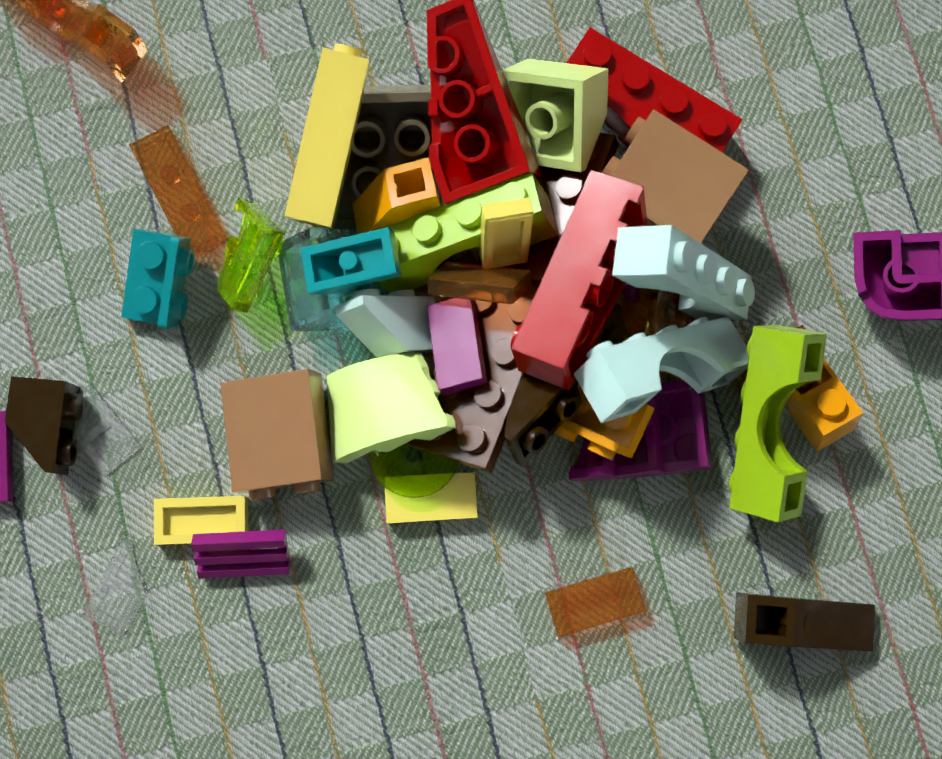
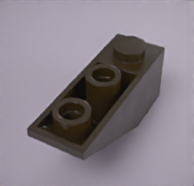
[733,592,875,651]

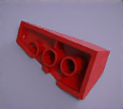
[427,0,541,204]

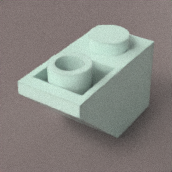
[335,289,435,358]

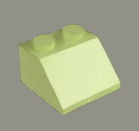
[502,59,608,172]

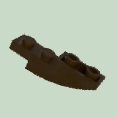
[504,303,627,467]

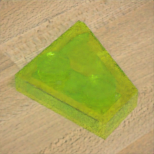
[216,197,285,313]

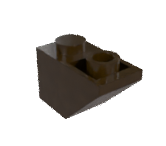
[5,376,83,475]

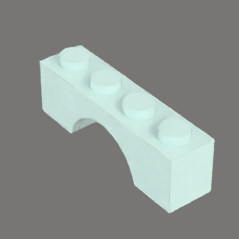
[613,225,755,320]
[574,316,749,423]

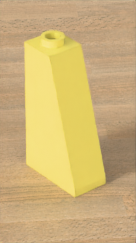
[284,44,370,230]

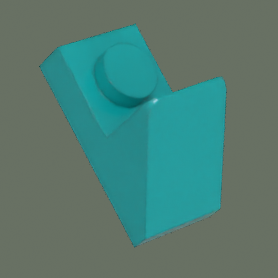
[300,227,402,295]

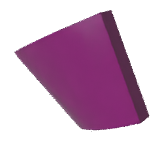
[569,380,713,481]

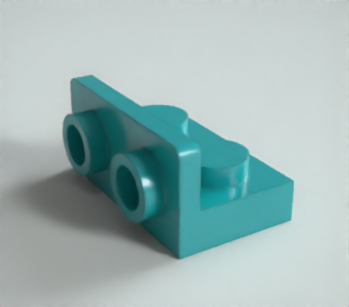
[121,229,195,329]

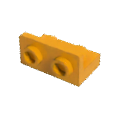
[554,385,655,460]

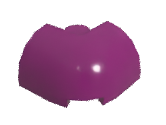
[853,230,942,321]

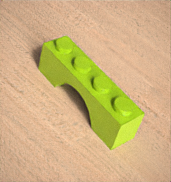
[378,171,558,293]
[729,325,827,523]

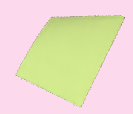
[326,352,456,463]

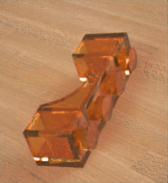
[7,0,148,83]

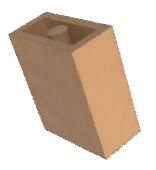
[602,109,749,243]
[220,369,334,501]

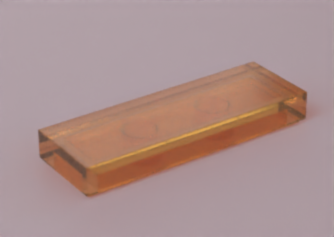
[129,125,230,259]

